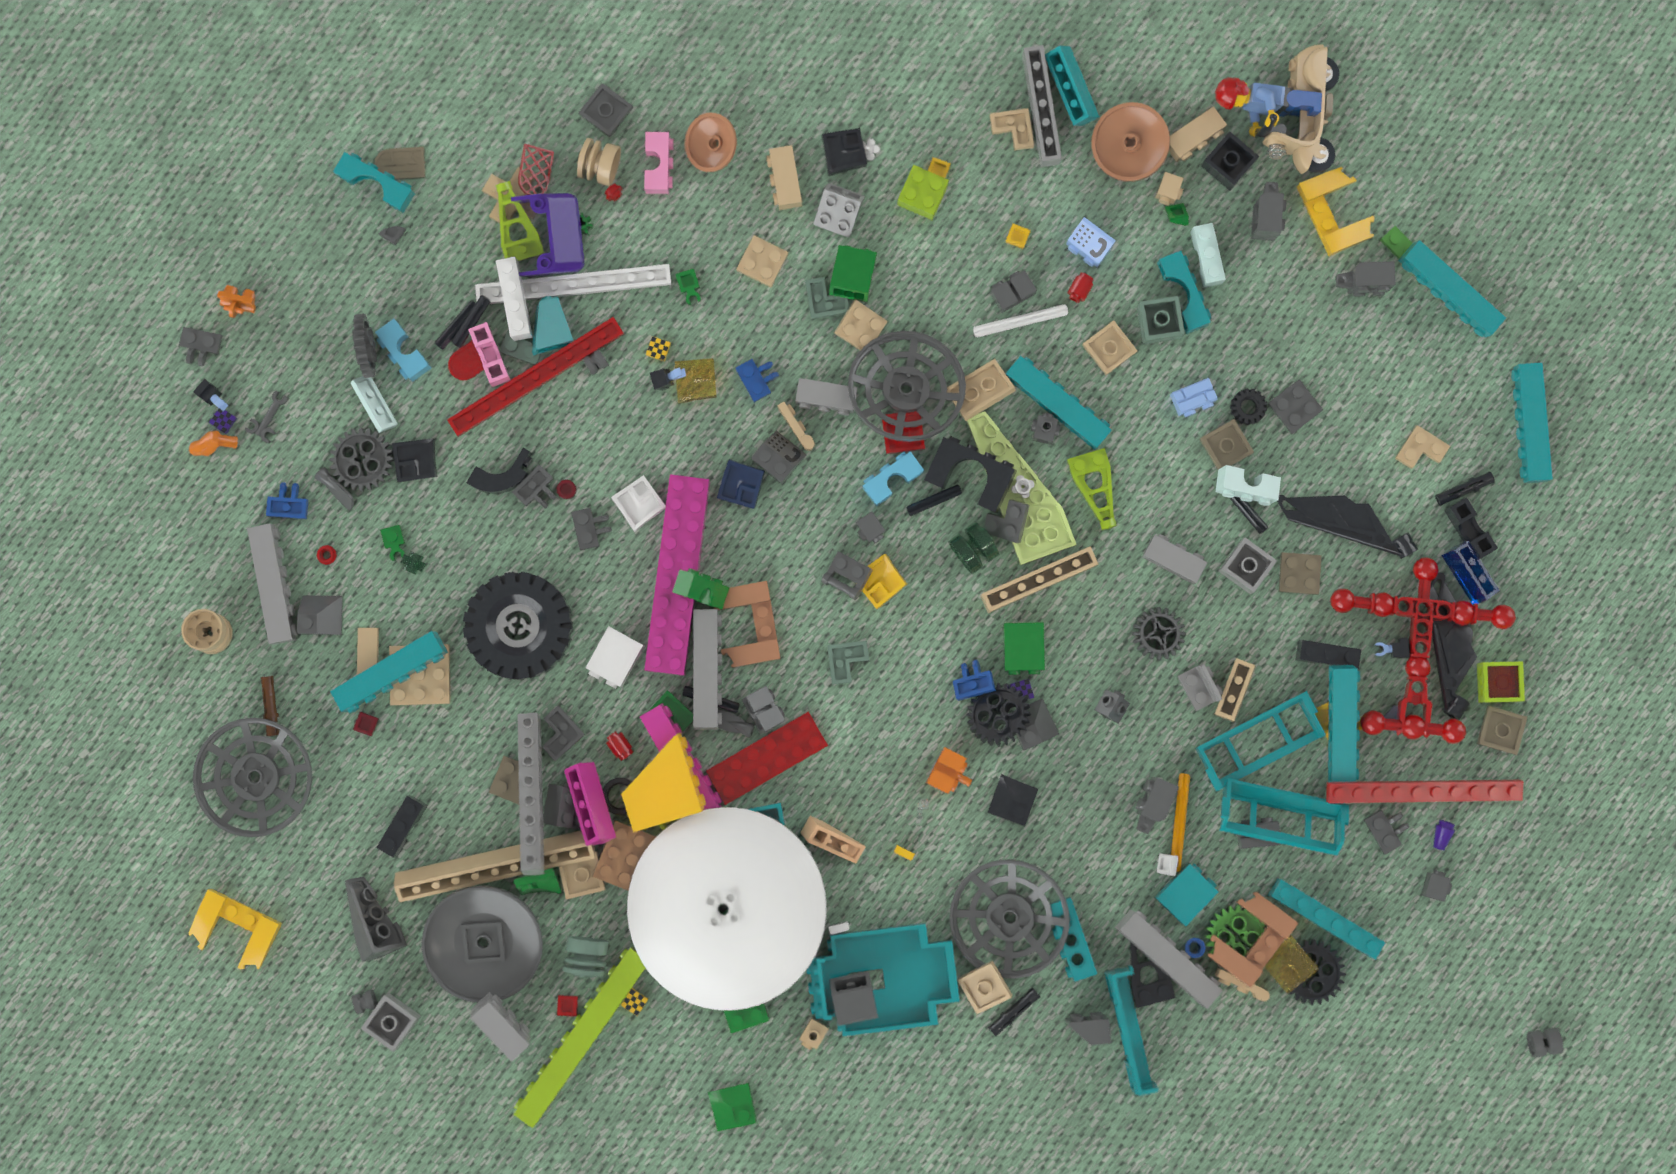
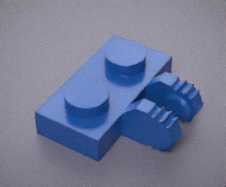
[735,359,779,403]
[266,482,308,519]
[953,660,996,701]

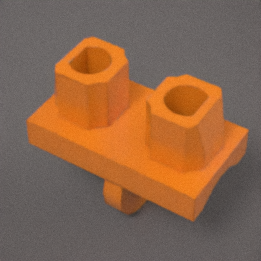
[217,285,256,318]

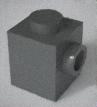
[856,512,886,544]
[1421,870,1452,902]

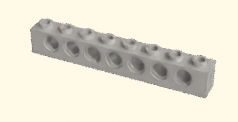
[518,713,544,876]

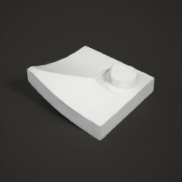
[611,475,666,532]

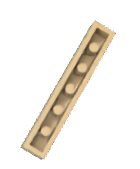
[980,546,1098,614]

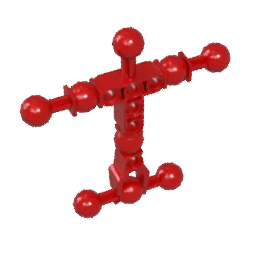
[1330,557,1516,744]

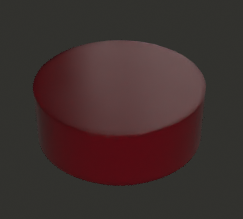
[556,479,577,500]

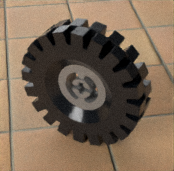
[463,572,573,680]

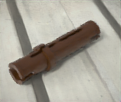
[260,676,279,736]

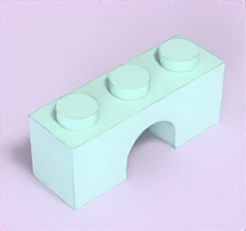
[1190,223,1226,288]
[1216,465,1281,506]

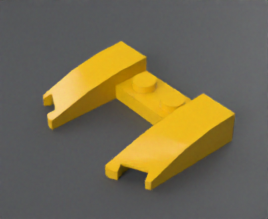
[1297,167,1374,256]
[188,889,282,969]

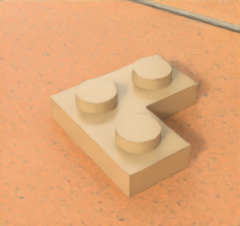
[990,108,1034,151]
[1395,425,1450,469]

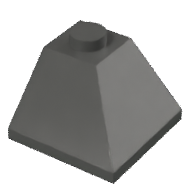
[297,595,343,635]
[1009,698,1059,751]

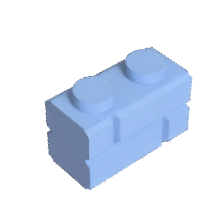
[1170,378,1217,418]

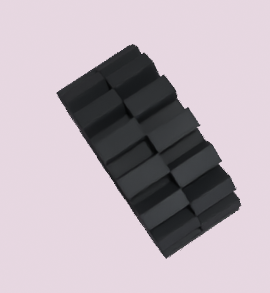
[1230,388,1267,425]

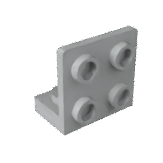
[814,183,865,237]
[1177,664,1223,711]

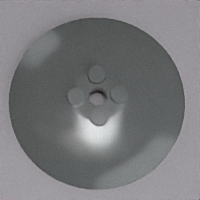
[422,886,543,1003]

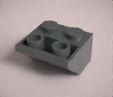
[543,784,581,830]
[829,971,878,1026]
[1065,1012,1112,1045]

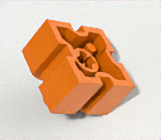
[926,747,972,794]

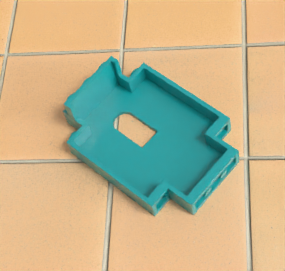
[806,923,960,1036]

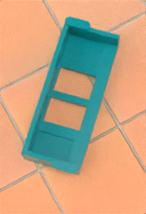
[1104,965,1159,1096]

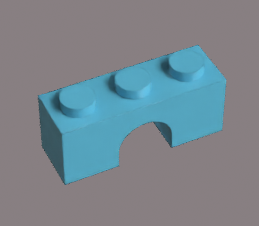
[375,319,431,382]
[862,451,924,507]

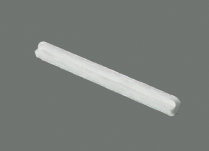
[973,304,1068,337]

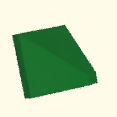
[1165,203,1189,226]

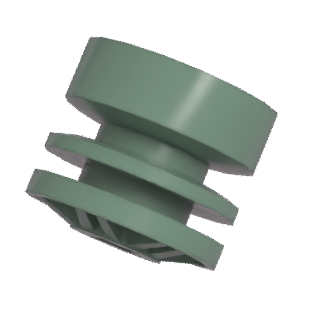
[563,936,609,978]

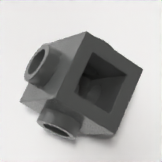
[1031,413,1060,445]
[1094,690,1130,724]

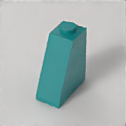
[532,296,573,356]

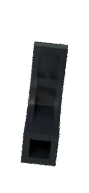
[466,448,533,494]

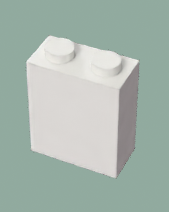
[586,626,645,689]

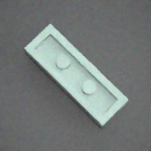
[351,376,397,433]

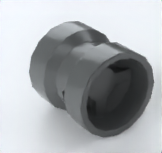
[582,349,609,376]
[352,989,378,1014]

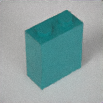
[1154,863,1219,927]

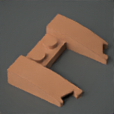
[714,581,781,668]
[1208,892,1298,988]

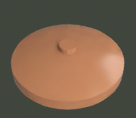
[1091,102,1170,182]

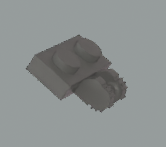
[179,327,223,367]
[512,464,557,509]
[571,508,612,551]
[1364,810,1409,855]

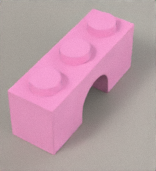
[644,132,674,194]
[468,322,510,387]

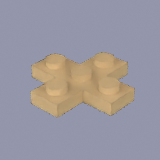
[482,167,537,223]

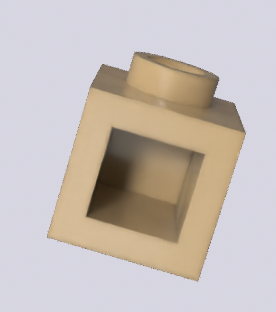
[1155,172,1184,205]
[799,1017,829,1050]

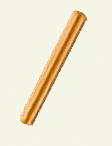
[1171,773,1190,872]

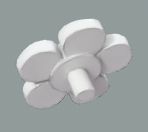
[863,139,880,161]

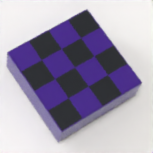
[209,408,238,434]
[1009,679,1034,700]

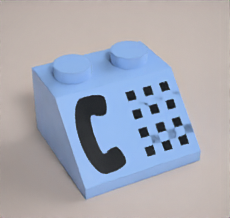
[1067,217,1116,267]

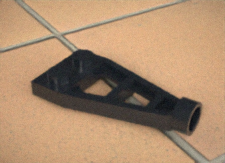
[1130,942,1176,1008]

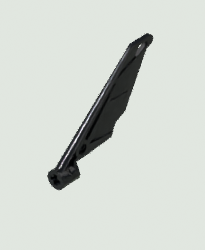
[1277,495,1418,559]
[1430,572,1477,720]

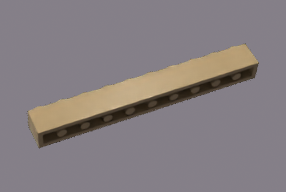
[394,830,595,902]

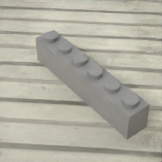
[1022,45,1062,167]
[247,524,298,645]
[693,609,722,730]
[1115,910,1223,1009]

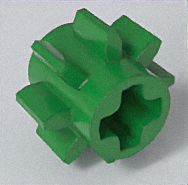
[580,212,594,236]

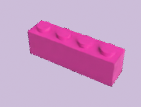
[564,762,616,846]

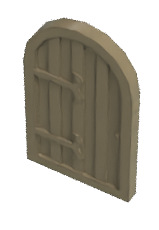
[374,147,425,180]

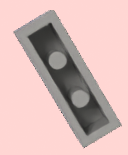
[795,378,857,416]
[1142,534,1208,585]

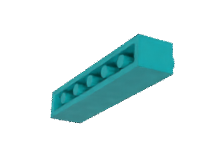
[1398,240,1506,337]
[1006,356,1112,450]
[1511,363,1553,483]
[330,631,448,714]
[1328,665,1360,782]
[1268,878,1386,960]

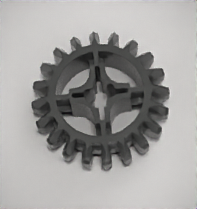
[1132,607,1186,661]

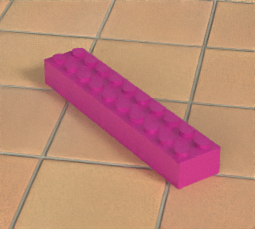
[644,474,710,676]

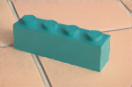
[1045,46,1100,126]

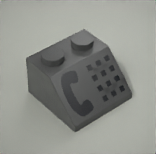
[751,431,807,485]

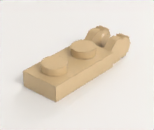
[777,402,815,451]
[1215,968,1270,1001]

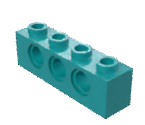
[1045,896,1097,982]

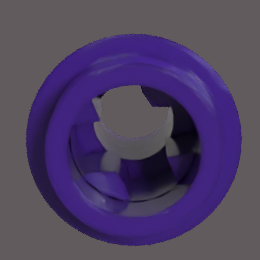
[1433,820,1455,851]

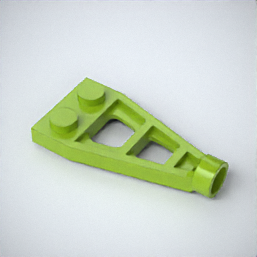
[495,181,544,261]
[1067,448,1117,531]

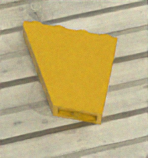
[622,733,706,832]

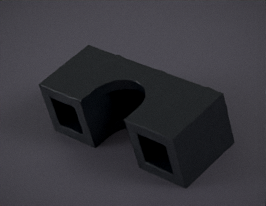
[1444,498,1498,560]
[1295,640,1362,669]
[376,795,428,858]

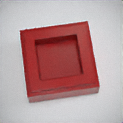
[557,995,578,1017]

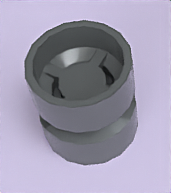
[1527,1027,1564,1058]

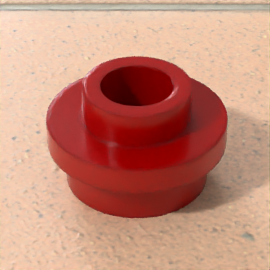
[604,183,623,201]
[317,545,337,565]

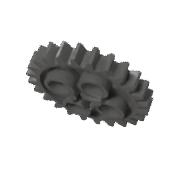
[352,313,377,378]
[329,428,394,492]

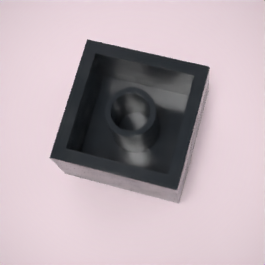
[1201,131,1259,191]

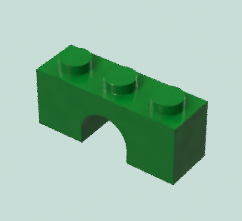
[672,568,729,610]

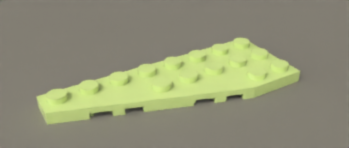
[967,411,1076,565]

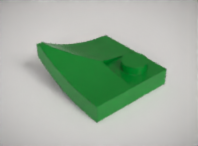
[514,868,562,895]
[708,1083,757,1132]

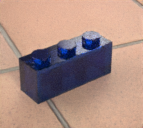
[1441,541,1500,605]

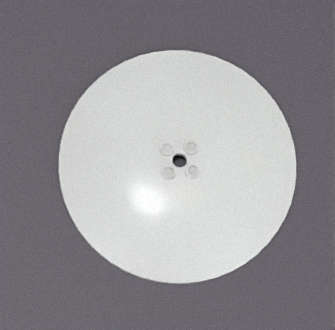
[627,807,826,1010]

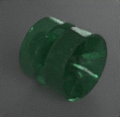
[948,522,1000,575]

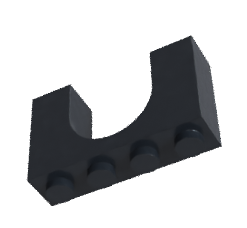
[924,436,1017,514]

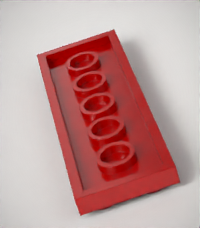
[706,711,828,805]

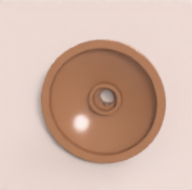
[685,113,737,172]

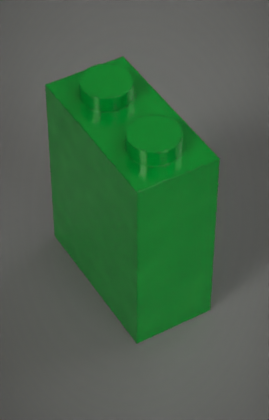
[829,245,877,302]
[1003,622,1045,675]

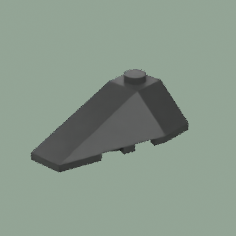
[345,876,407,962]

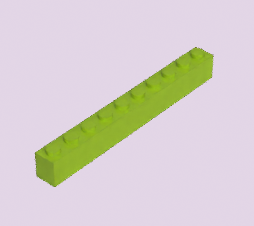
[513,947,646,1128]

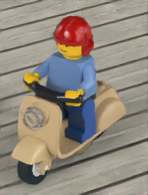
[1215,44,1340,174]

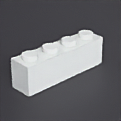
[496,257,533,341]

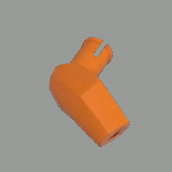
[189,431,238,456]

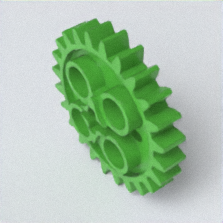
[1204,905,1265,957]

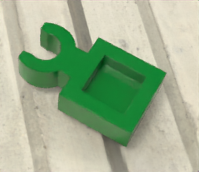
[675,268,701,306]
[380,525,406,561]

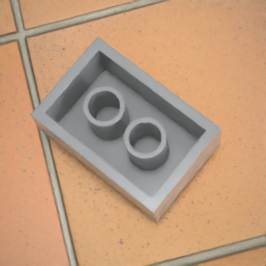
[470,992,530,1062]

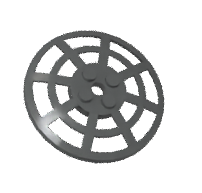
[848,331,966,442]
[193,718,313,837]
[949,859,1070,979]

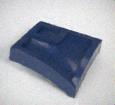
[717,459,765,509]

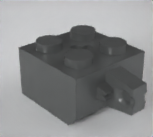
[1251,182,1287,241]
[1335,261,1396,297]
[1135,777,1179,834]

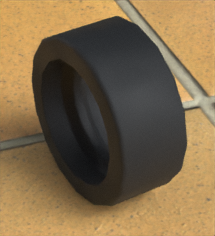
[602,777,633,815]

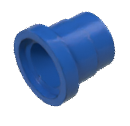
[1185,938,1205,958]

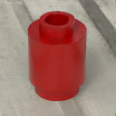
[1067,272,1094,303]
[606,731,634,761]

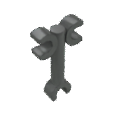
[245,391,288,443]

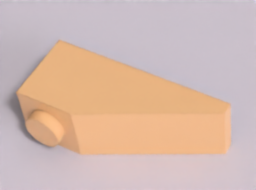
[800,816,865,864]

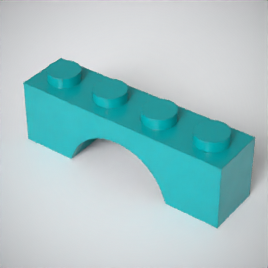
[333,152,415,214]
[1157,251,1212,334]

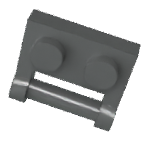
[821,551,873,600]

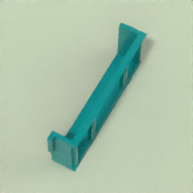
[1195,691,1326,792]
[1219,778,1349,856]

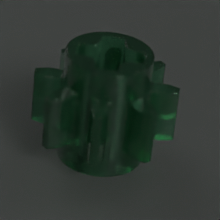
[401,551,426,575]

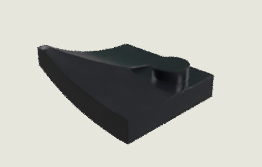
[821,128,867,176]
[392,439,437,483]
[988,774,1038,827]

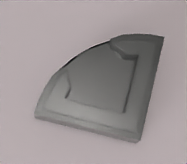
[379,226,406,246]

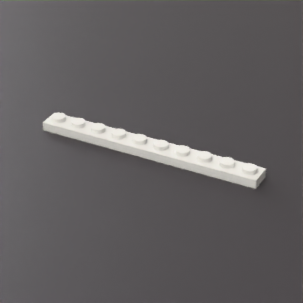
[475,264,672,304]

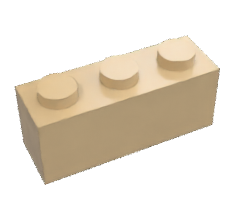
[1169,106,1227,162]
[766,145,802,210]
[1215,658,1256,723]

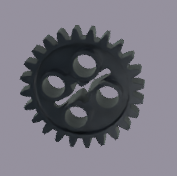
[966,683,1031,747]
[1279,939,1346,1005]

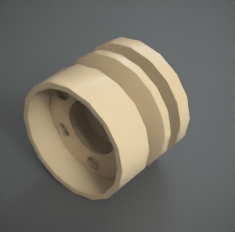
[577,138,621,186]
[181,609,233,654]

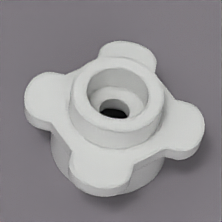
[1011,475,1034,498]

